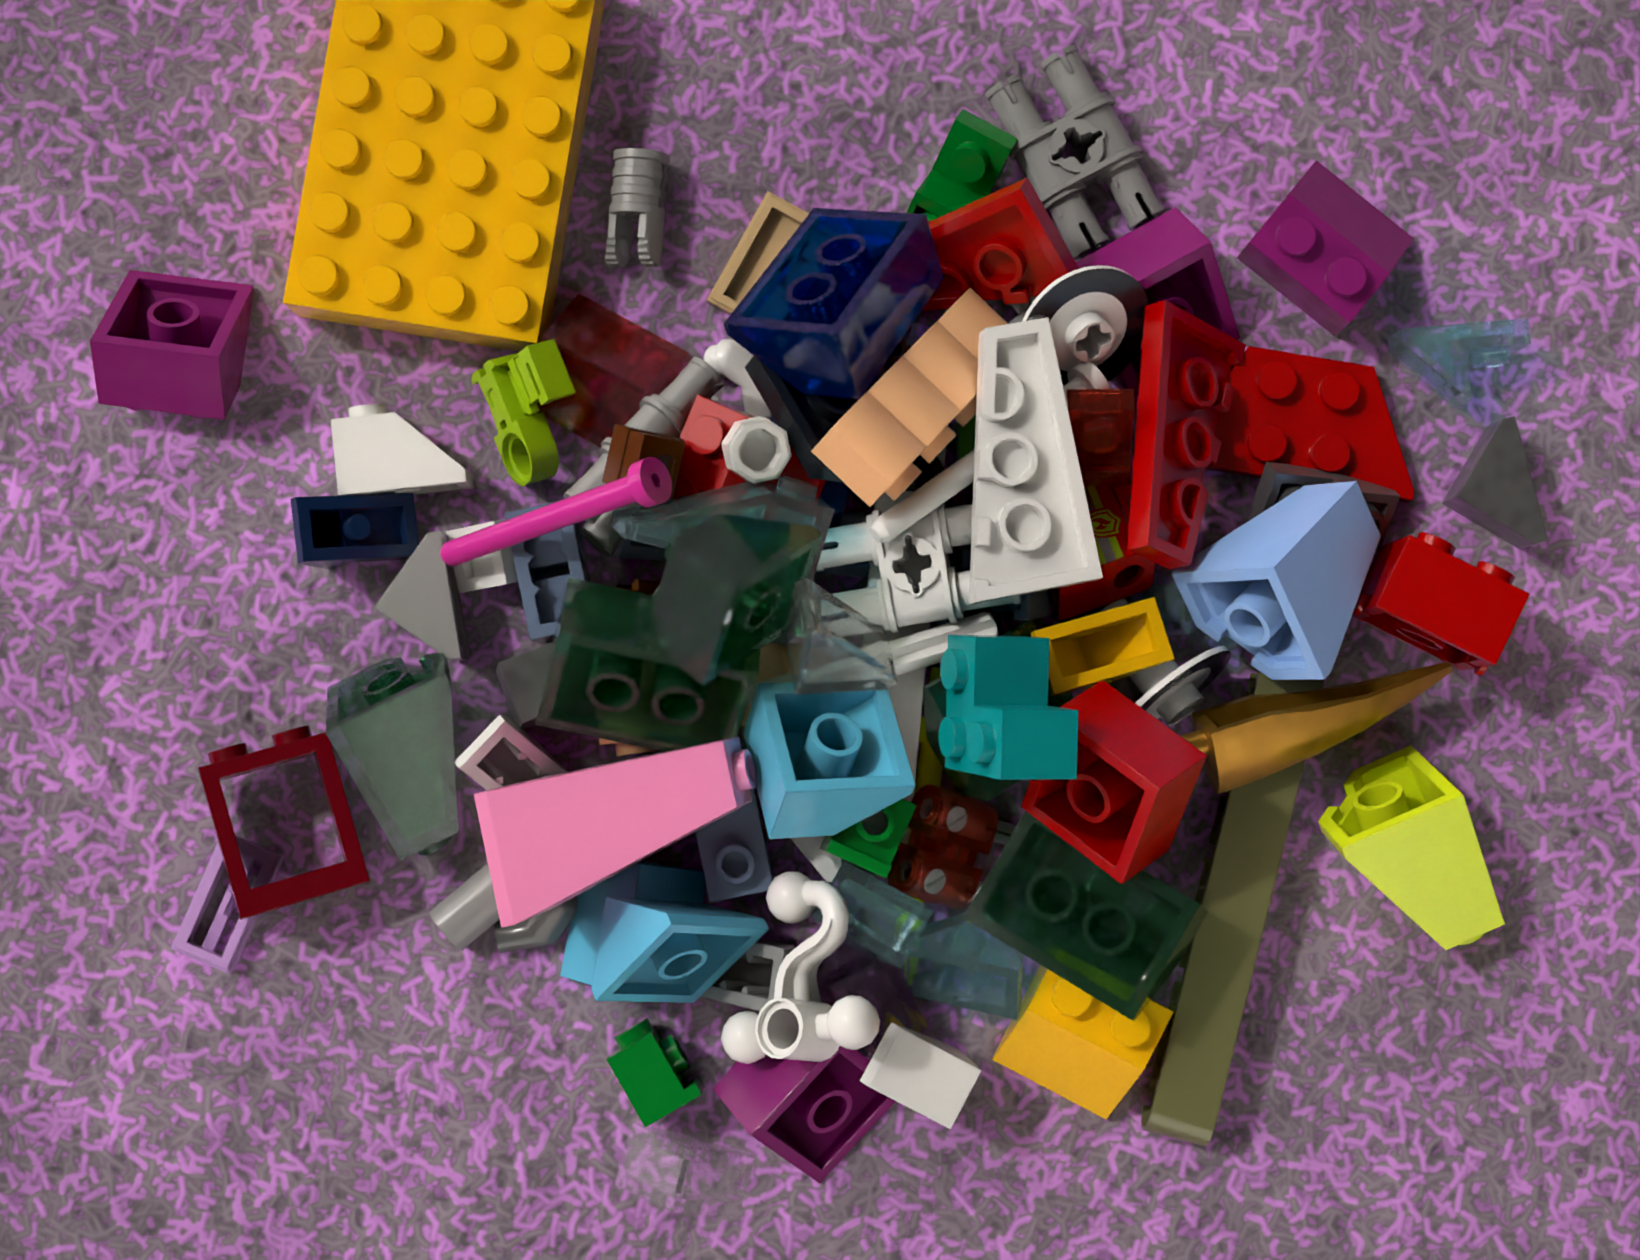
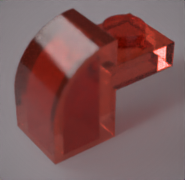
[1066,389,1135,487]

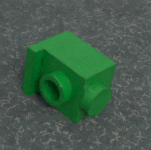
[819,799,917,879]
[606,1018,705,1128]

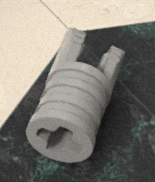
[605,148,670,267]

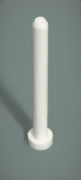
[870,361,1110,543]

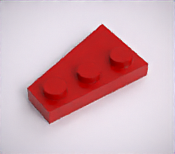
[862,177,1080,313]

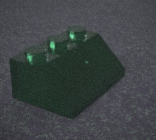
[535,577,763,752]
[963,811,1209,1021]

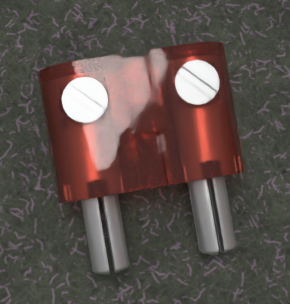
[888,784,1019,910]

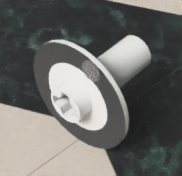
[1022,265,1149,386]
[1101,599,1231,726]

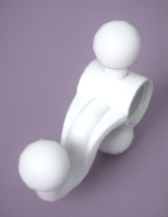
[721,871,880,1064]

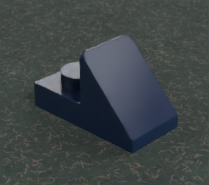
[290,493,419,569]

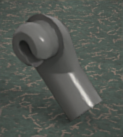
[495,897,578,953]

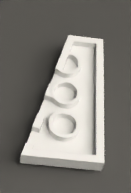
[969,317,1103,605]

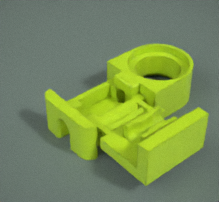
[471,339,576,486]

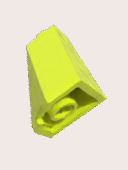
[1318,745,1505,950]

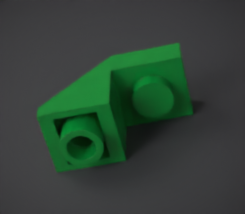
[895,109,1018,237]

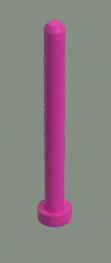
[440,457,672,566]

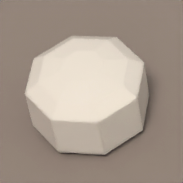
[721,416,791,484]

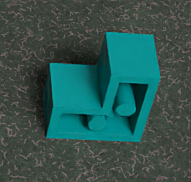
[938,635,1079,780]

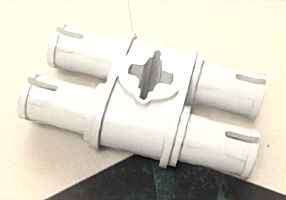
[809,502,1021,636]

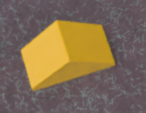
[1031,597,1175,696]

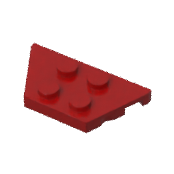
[1205,346,1414,503]

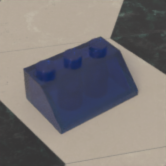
[724,208,944,399]

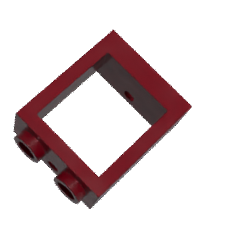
[198,725,370,920]

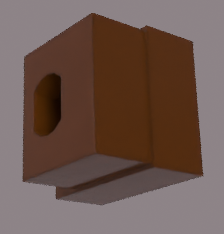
[602,424,686,498]

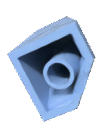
[1171,481,1381,680]

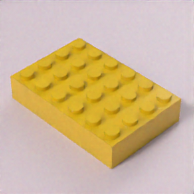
[283,0,605,352]

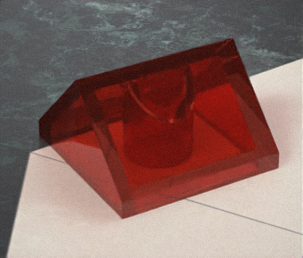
[537,294,689,448]

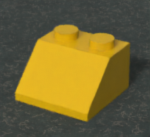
[992,945,1173,1119]

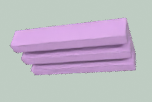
[171,834,285,974]

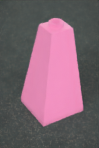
[474,736,757,928]

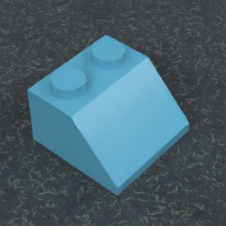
[743,679,916,839]

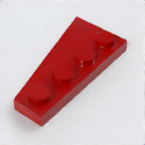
[1127,300,1246,569]

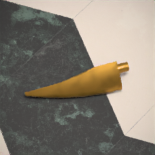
[1180,662,1452,794]

